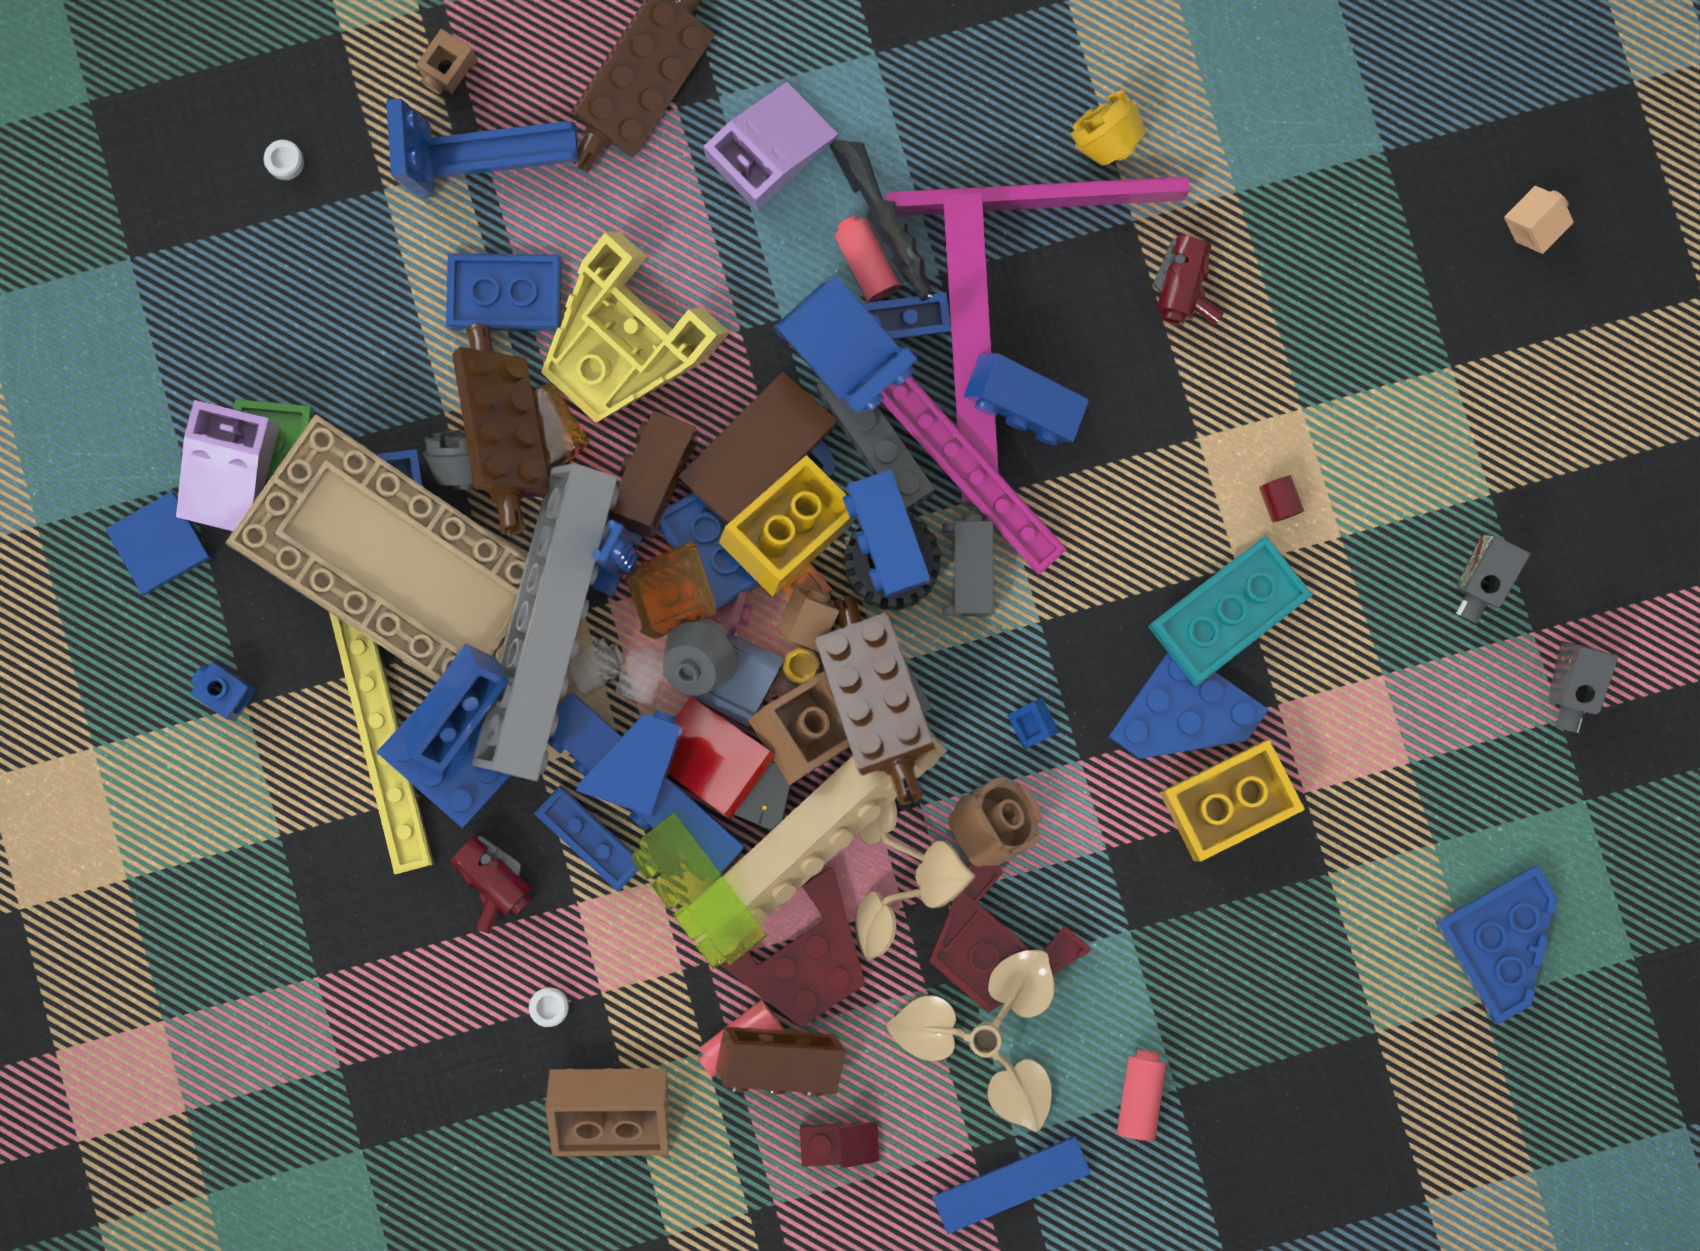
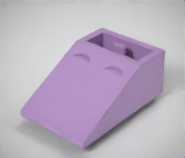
[703,82,839,212]
[176,400,281,531]

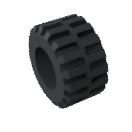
[845,513,941,611]

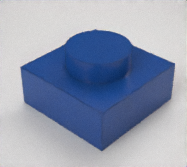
[1007,698,1059,749]

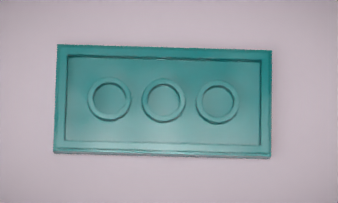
[1148,535,1313,687]

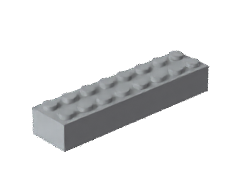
[472,463,619,781]

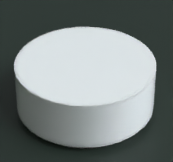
[264,140,304,180]
[529,987,569,1027]

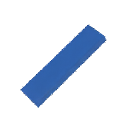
[932,1136,1091,1234]

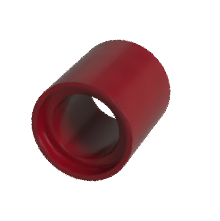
[1259,475,1305,523]

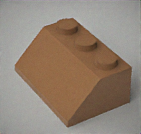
[545,1068,669,1156]

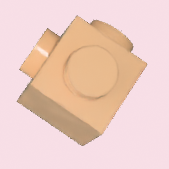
[1504,186,1574,254]

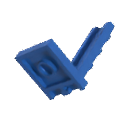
[386,99,579,199]
[589,515,645,598]

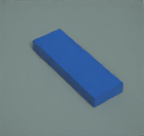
[534,785,645,892]

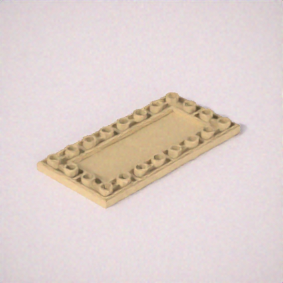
[226,414,527,683]

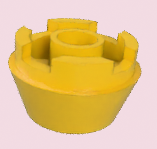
[1070,90,1145,166]

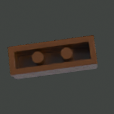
[608,411,697,539]
[715,1026,846,1097]

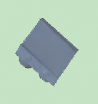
[686,631,785,727]

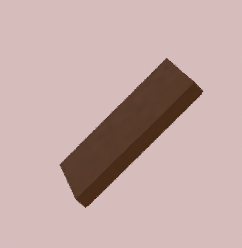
[678,372,838,524]

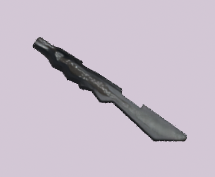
[830,140,934,301]

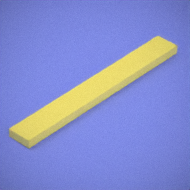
[329,612,434,874]

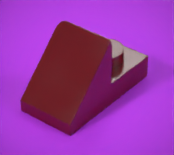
[800,1121,879,1168]

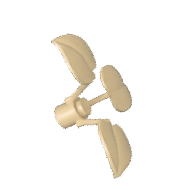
[855,800,975,962]
[887,950,1054,1132]

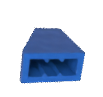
[576,710,684,816]

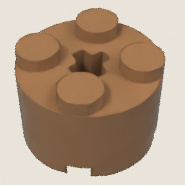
[948,777,1042,867]

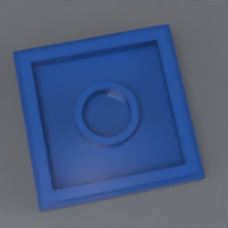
[105,491,211,596]

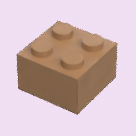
[748,671,850,785]

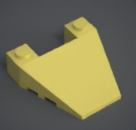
[541,232,730,423]

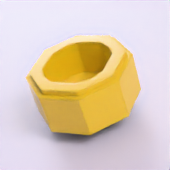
[782,647,820,685]

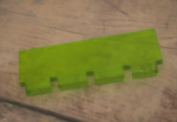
[630,813,767,968]

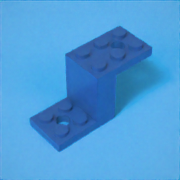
[772,276,917,413]

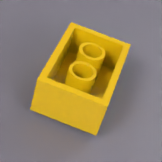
[719,455,856,597]
[1159,740,1305,862]

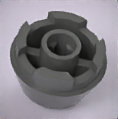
[423,430,474,490]
[663,618,739,696]

